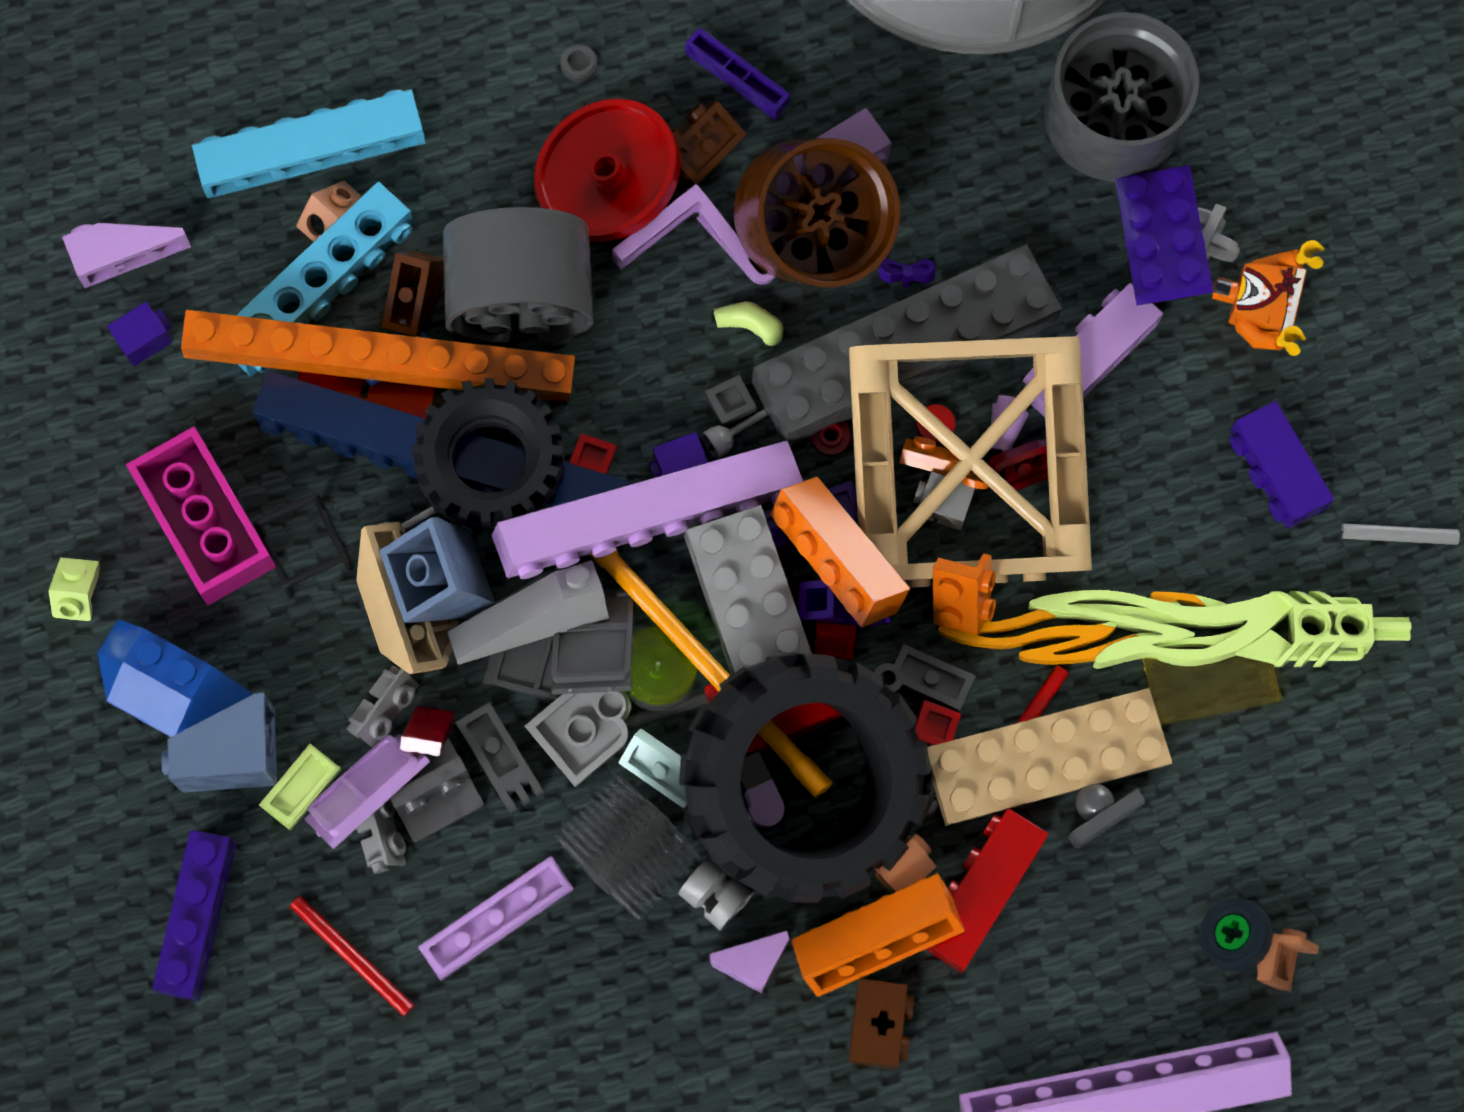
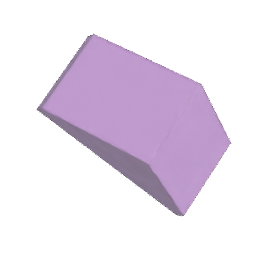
[709,931,789,993]

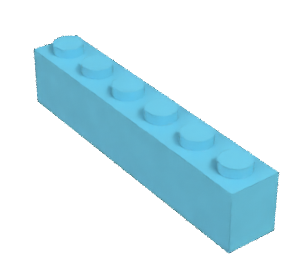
[192,90,426,199]

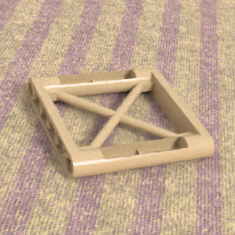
[849,337,1092,587]

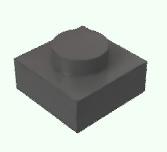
[705,375,757,427]

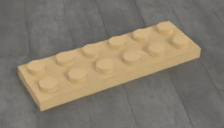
[927,688,1172,826]

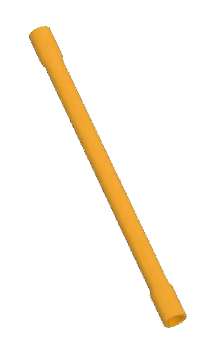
[590,550,833,799]

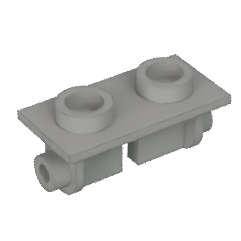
[346,665,419,748]
[357,798,407,874]

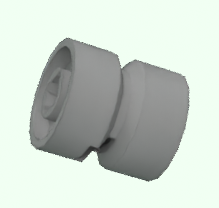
[678,857,754,931]

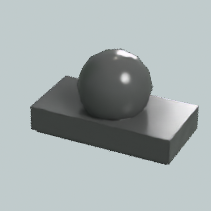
[1068,784,1145,849]

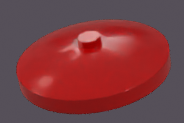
[534,99,681,242]

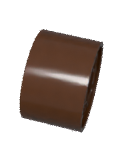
[734,138,900,287]

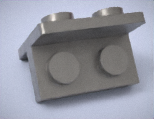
[390,739,484,843]

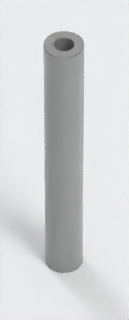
[1341,523,1460,545]

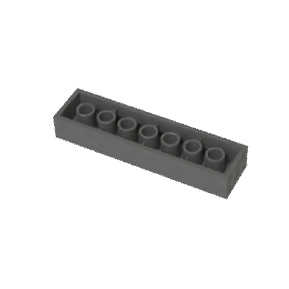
[751,244,1062,446]

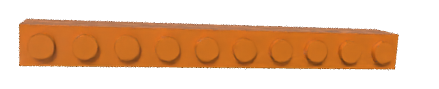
[181,310,575,402]

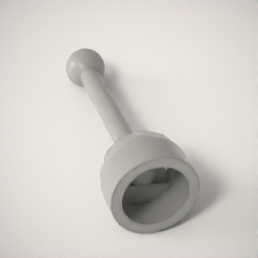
[701,408,768,460]

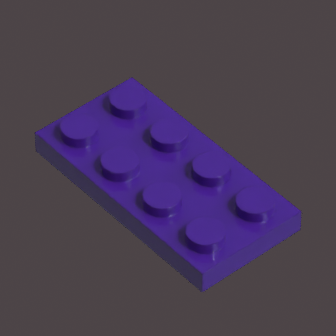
[1115,165,1213,306]

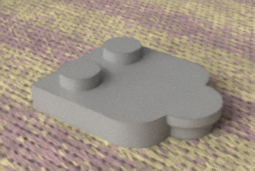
[525,691,631,787]

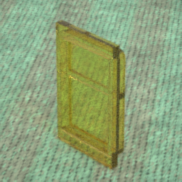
[1142,633,1282,725]

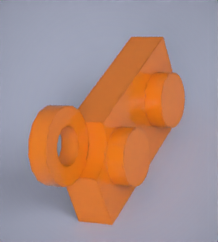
[899,437,989,489]

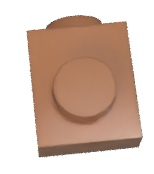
[1257,929,1319,991]

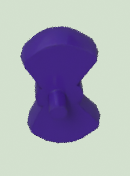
[878,259,936,288]

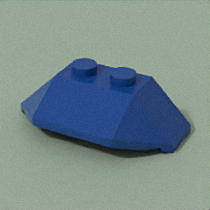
[97,619,252,737]

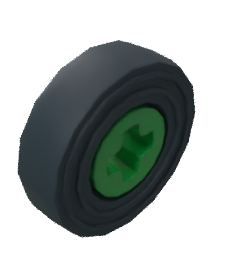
[1199,898,1273,972]

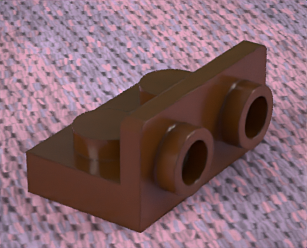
[672,101,747,186]

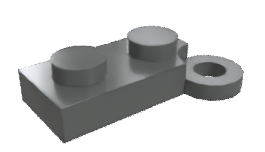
[874,644,975,712]

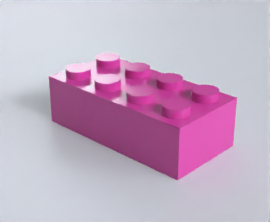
[125,426,276,606]

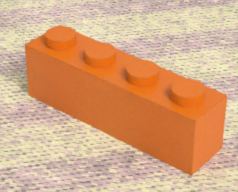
[770,477,910,628]
[791,873,965,997]

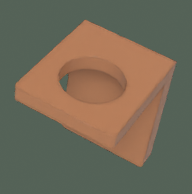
[296,181,362,242]

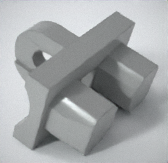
[1198,204,1240,262]

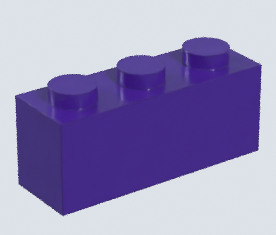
[1229,401,1334,529]

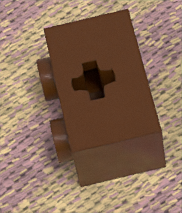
[848,979,914,1070]

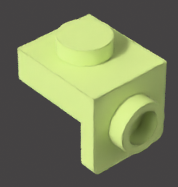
[49,557,100,621]

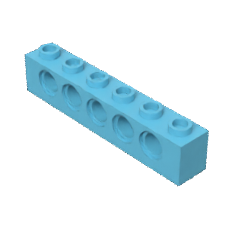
[236,181,414,377]

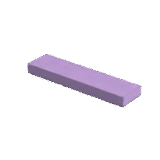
[418,856,574,981]

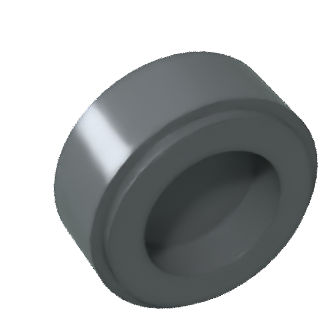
[560,44,598,82]

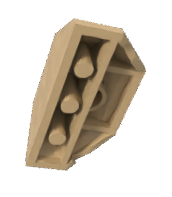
[356,522,459,674]

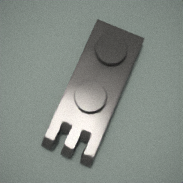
[455,702,544,813]

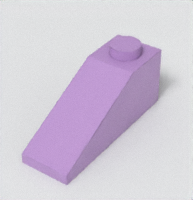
[62,223,191,288]

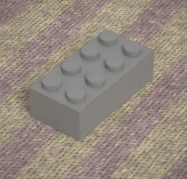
[684,505,812,675]

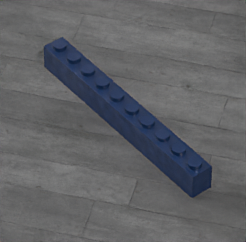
[252,370,634,509]

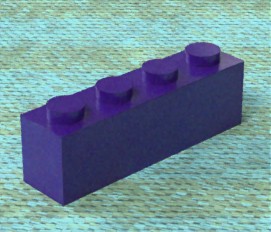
[152,830,236,1002]

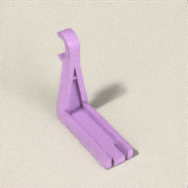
[611,184,775,285]

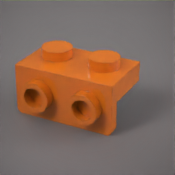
[933,553,996,636]

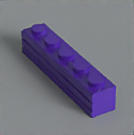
[685,27,790,120]

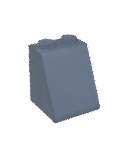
[379,517,495,623]
[161,693,277,793]

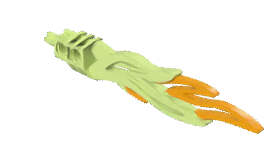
[938,590,1411,669]

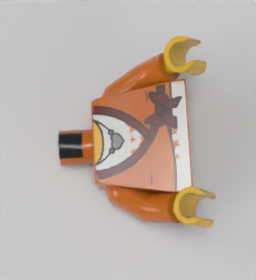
[1211,240,1324,356]

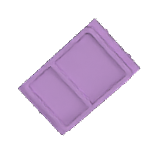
[305,734,430,849]

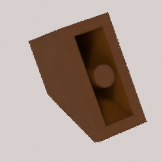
[381,251,444,337]

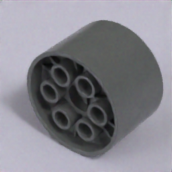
[1044,12,1199,181]
[443,207,593,344]

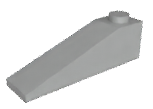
[447,559,609,665]

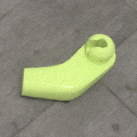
[714,301,784,346]

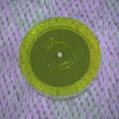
[625,627,697,711]

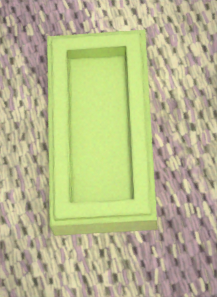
[259,744,341,831]

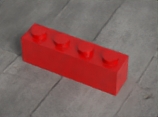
[925,808,1049,973]

